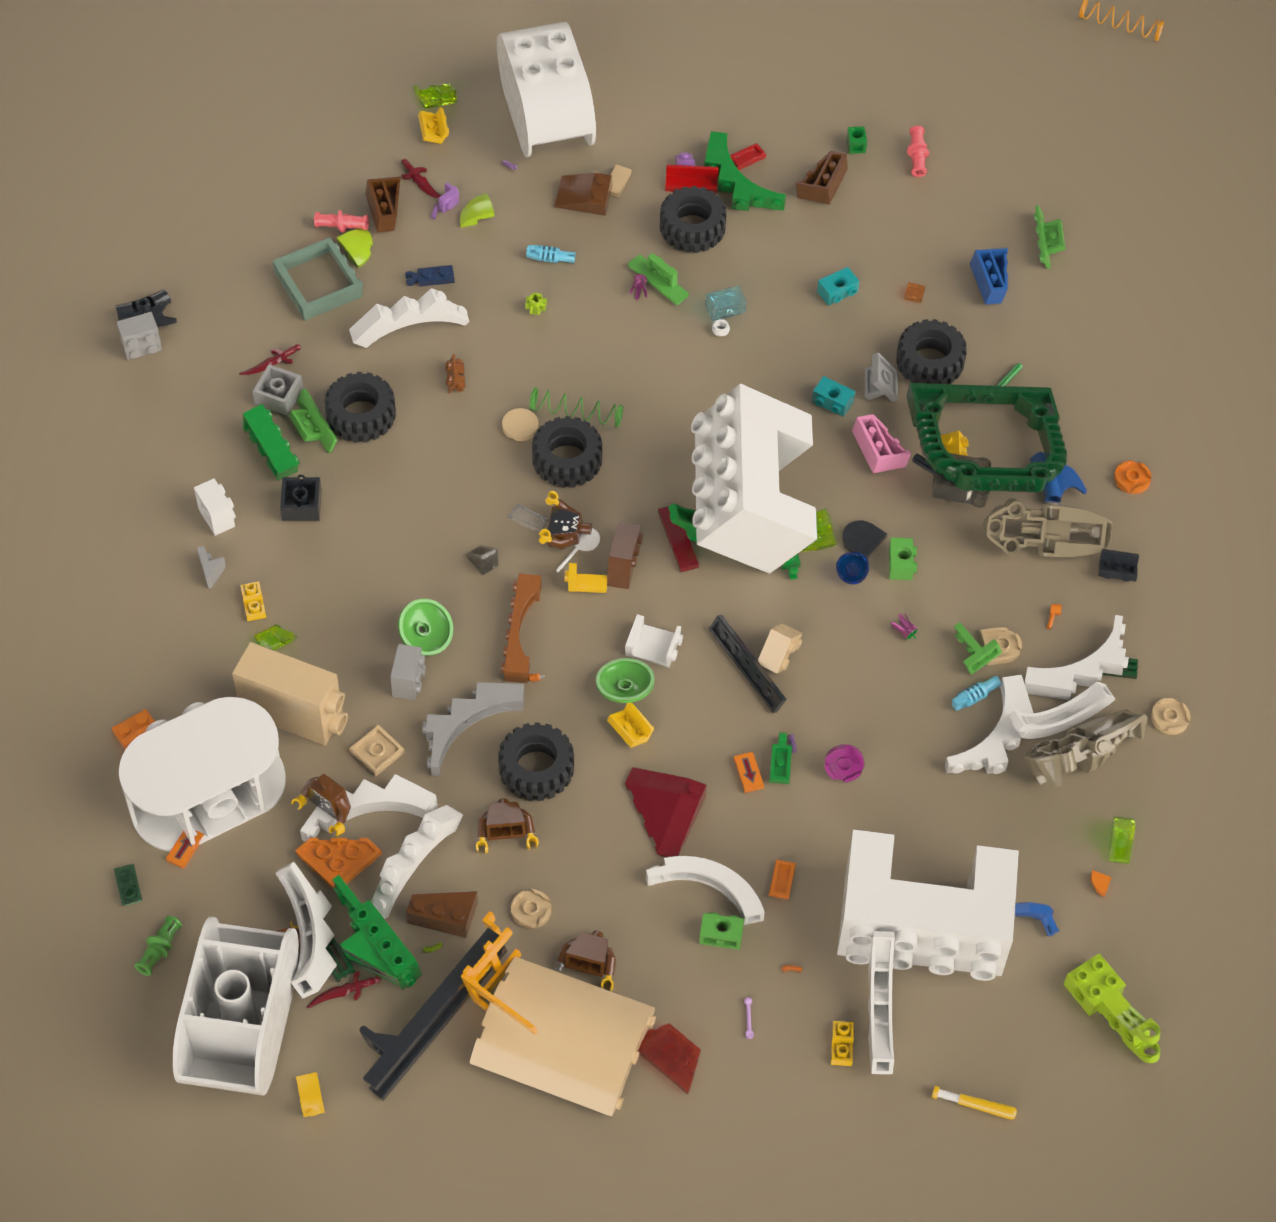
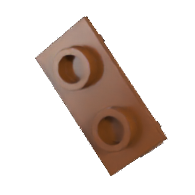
[445,354,465,393]

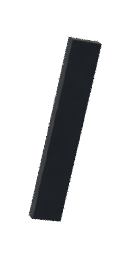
[708,615,787,713]

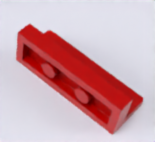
[665,165,718,194]

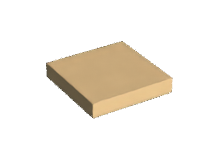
[349,725,405,777]

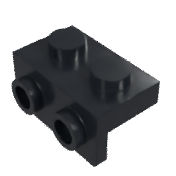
[1098,549,1139,582]

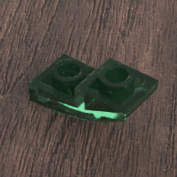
[114,864,143,906]

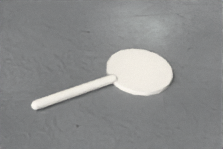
[556,528,600,573]

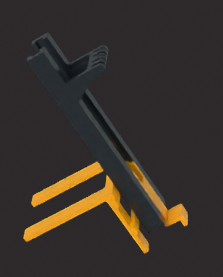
[359,911,538,1101]

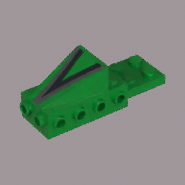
[332,875,423,990]

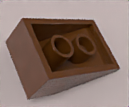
[555,172,612,216]

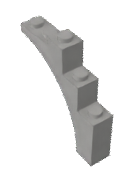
[422,682,524,776]

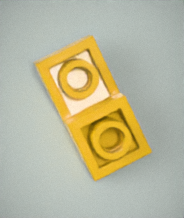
[240,581,267,621]
[831,1021,854,1066]

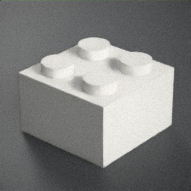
[194,479,236,536]

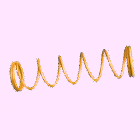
[1079,0,1164,42]

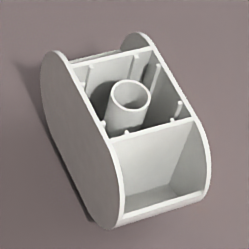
[497,22,596,157]
[119,697,286,852]
[173,917,298,1095]

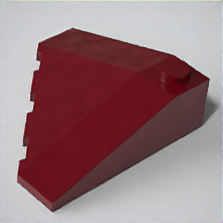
[625,767,707,858]

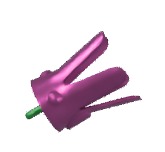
[629,274,647,300]
[890,613,918,640]

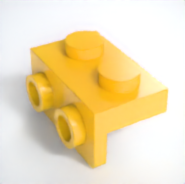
[418,107,449,144]
[941,430,969,460]
[607,702,654,748]

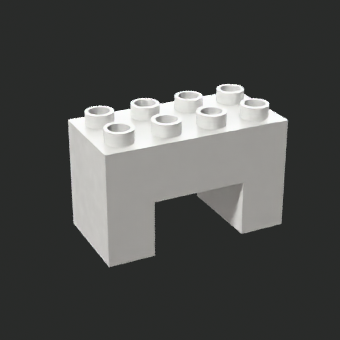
[691,384,817,574]
[837,830,1019,981]

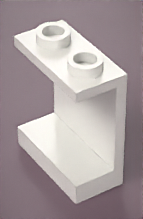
[625,614,683,668]

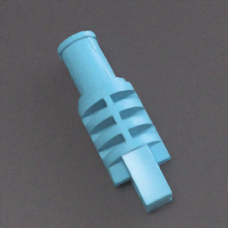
[526,245,576,263]
[952,676,1001,711]

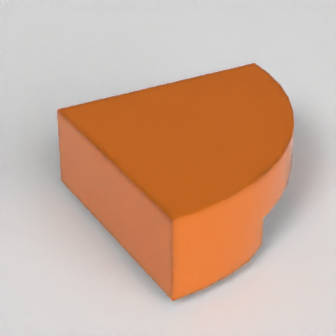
[1090,870,1112,897]

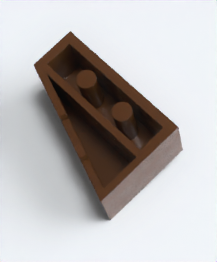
[796,151,848,205]
[365,176,401,233]
[607,522,643,589]
[406,891,478,938]

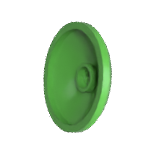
[398,598,454,656]
[596,658,655,703]

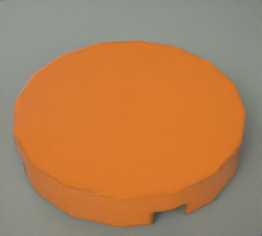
[1114,460,1151,494]

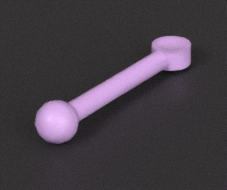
[744,997,754,1039]

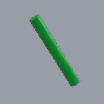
[996,363,1023,386]

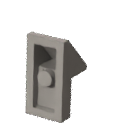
[197,546,226,588]

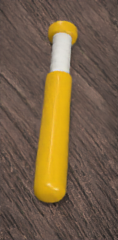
[932,1086,1017,1120]

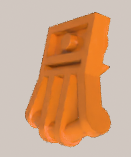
[112,709,155,750]

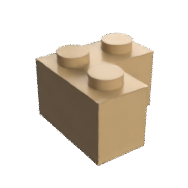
[758,623,802,673]

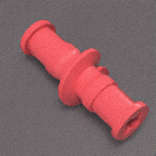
[907,126,929,177]
[314,210,369,233]

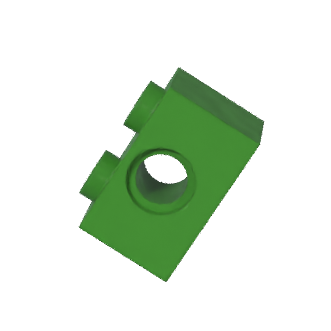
[889,537,917,580]
[699,912,744,950]

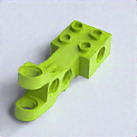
[1063,953,1160,1063]

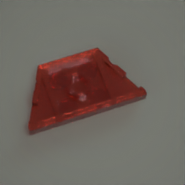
[637,1023,701,1094]

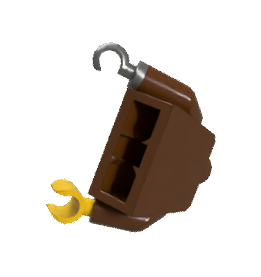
[553,930,616,991]

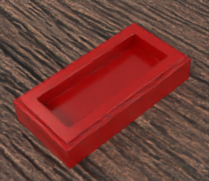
[730,143,766,170]

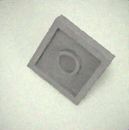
[865,352,898,402]

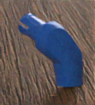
[1015,902,1060,936]

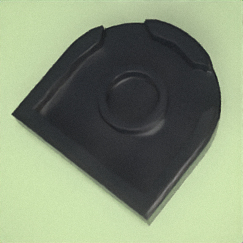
[842,520,887,561]

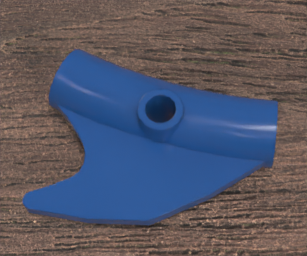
[1030,452,1087,504]

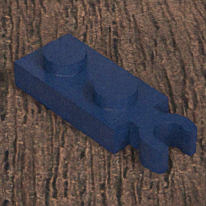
[405,265,455,287]

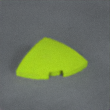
[460,193,494,227]
[337,228,373,268]

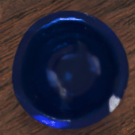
[836,552,869,585]

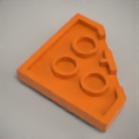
[295,838,382,889]

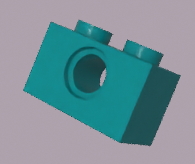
[817,267,859,306]
[812,376,855,417]

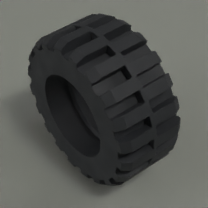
[660,186,727,253]
[896,319,967,384]
[324,372,396,443]
[532,416,603,488]
[498,722,574,801]

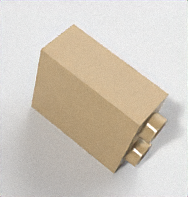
[232,642,348,746]

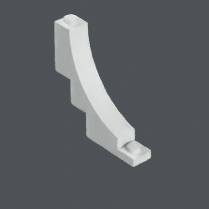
[300,774,438,842]

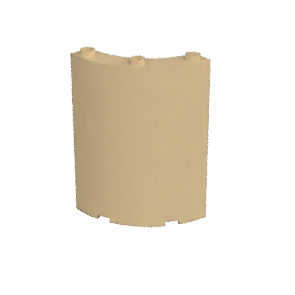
[470,957,656,1117]

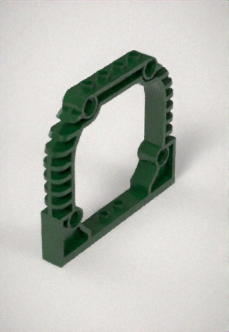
[906,383,1067,492]

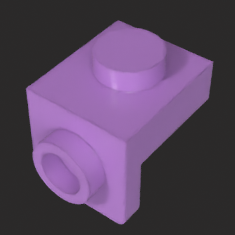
[675,152,695,166]
[438,182,459,213]

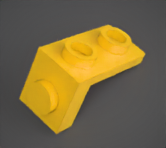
[565,563,607,593]
[296,1072,325,1117]

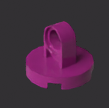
[825,744,864,782]

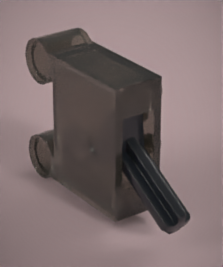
[912,453,992,508]

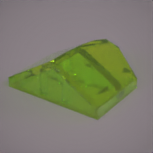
[253,624,297,651]

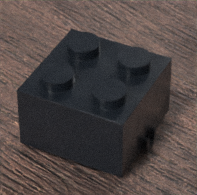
[280,475,322,521]

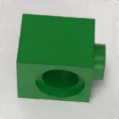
[846,126,867,154]

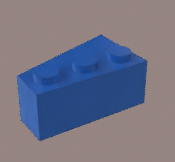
[970,248,1008,305]

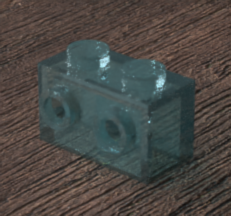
[705,286,747,322]

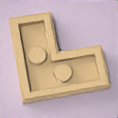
[593,164,632,198]

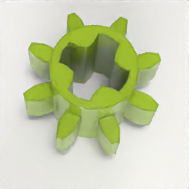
[525,293,547,315]

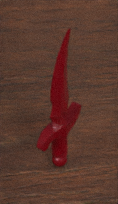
[401,159,441,198]
[239,344,301,375]
[307,971,382,1008]

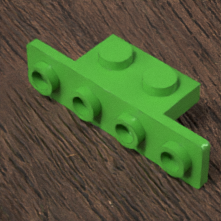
[1034,205,1066,269]
[628,253,689,305]
[289,389,337,453]

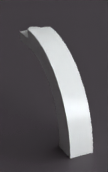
[1009,682,1115,739]
[646,856,765,925]

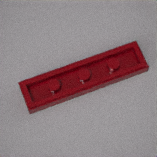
[658,506,699,572]

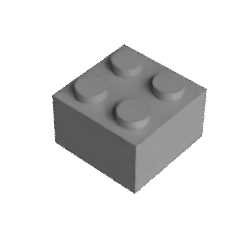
[116,312,162,360]
[252,365,304,416]
[390,644,426,700]

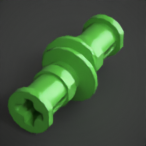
[134,916,182,976]

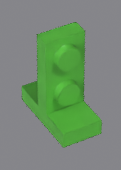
[954,622,1002,675]

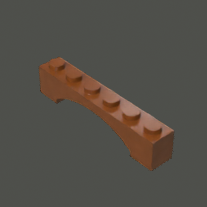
[501,573,542,683]

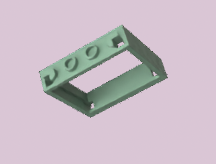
[273,237,363,321]

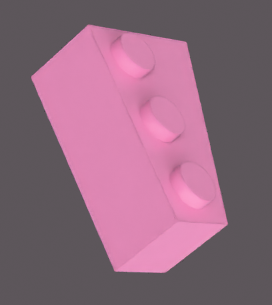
[852,414,911,473]

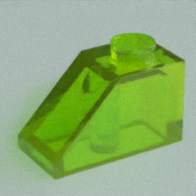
[1109,816,1136,864]

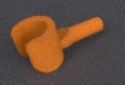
[1046,604,1062,629]

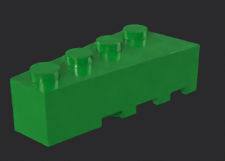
[242,404,300,481]

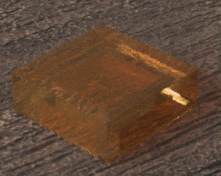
[904,282,925,303]

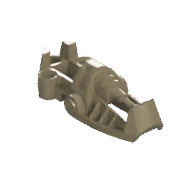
[983,498,1113,558]
[1024,709,1148,788]

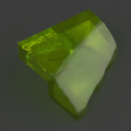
[413,84,457,109]
[800,508,837,552]

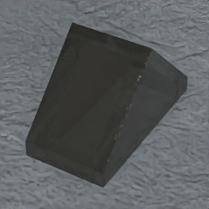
[466,545,498,575]

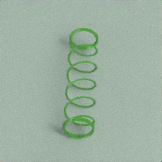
[529,387,623,428]

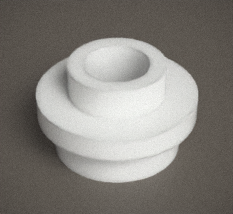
[712,319,730,336]

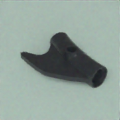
[116,289,177,327]

